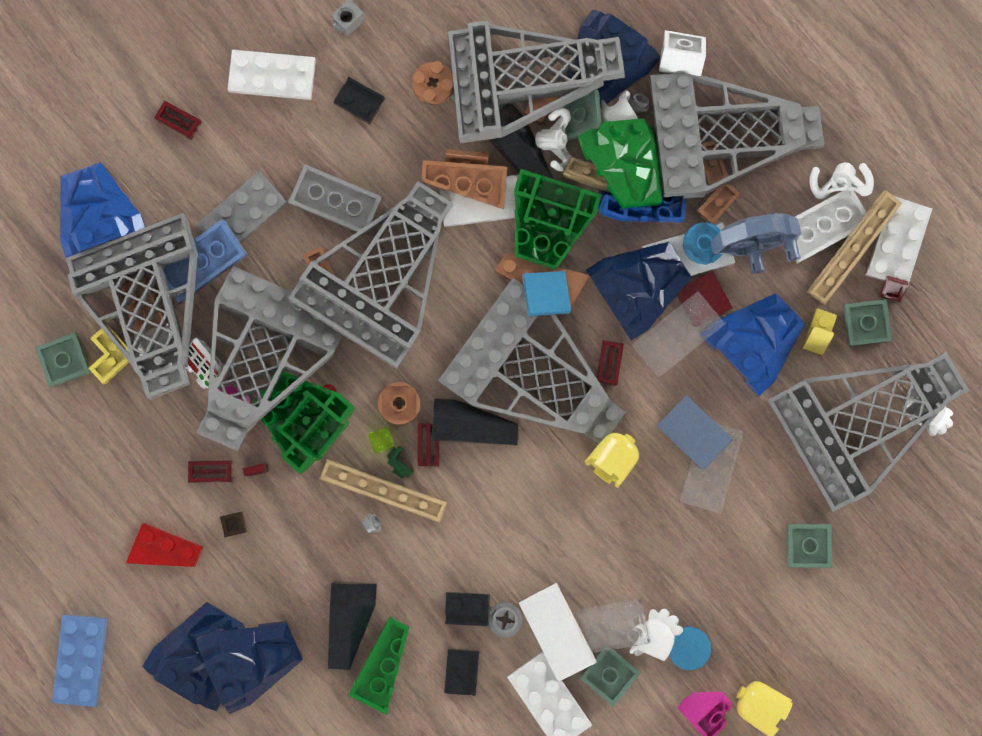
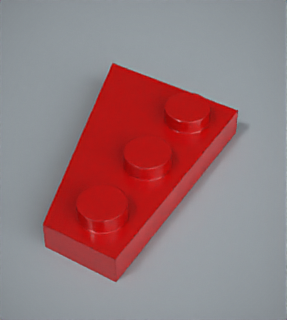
[126,523,204,567]

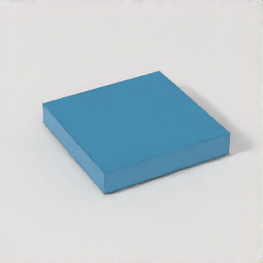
[522,271,571,316]

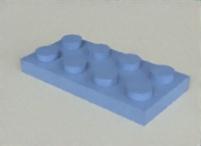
[163,219,247,303]
[52,614,108,707]

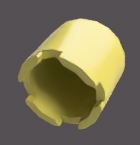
[585,433,639,488]
[736,681,793,736]

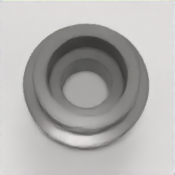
[629,94,649,113]
[362,513,382,534]

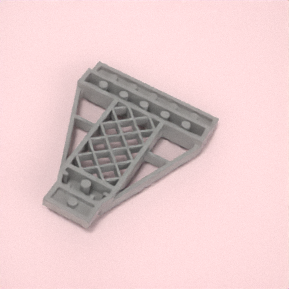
[448,21,625,143]
[649,73,825,198]
[288,181,453,369]
[66,213,198,400]
[197,266,343,451]
[438,278,626,445]
[768,352,970,512]

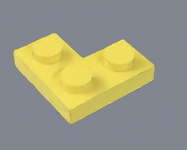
[88,324,129,384]

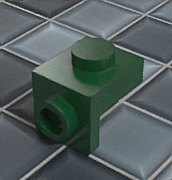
[387,445,414,479]

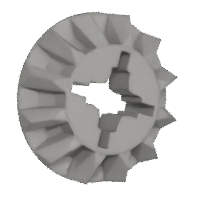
[488,602,522,637]

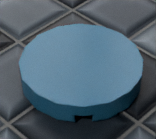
[683,222,722,265]
[669,626,711,670]

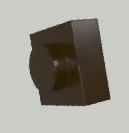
[220,511,247,538]

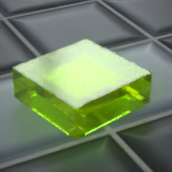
[368,426,395,454]

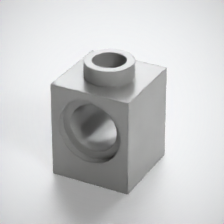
[331,0,366,36]

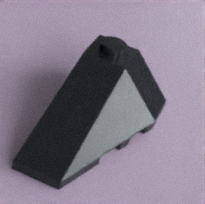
[488,104,553,179]
[432,399,518,445]
[328,581,377,670]

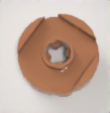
[412,61,454,105]
[378,382,421,425]

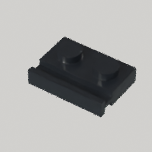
[333,76,385,124]
[445,592,490,626]
[444,648,479,696]

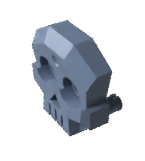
[711,213,802,274]

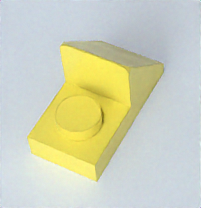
[802,308,837,356]

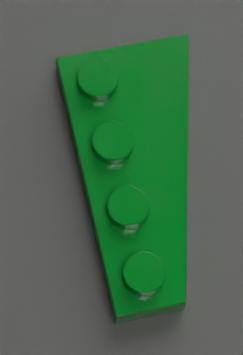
[348,616,409,715]

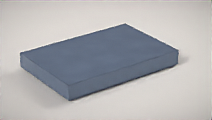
[657,395,733,471]

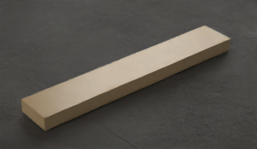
[807,190,902,305]
[319,459,447,523]

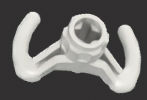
[535,108,572,171]
[809,162,874,199]

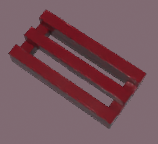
[154,100,202,140]
[596,340,624,386]
[418,423,439,466]
[188,460,232,483]

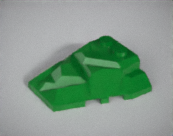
[578,119,662,209]
[514,169,602,270]
[252,371,355,474]

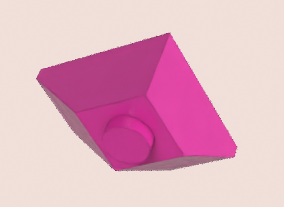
[677,692,732,736]

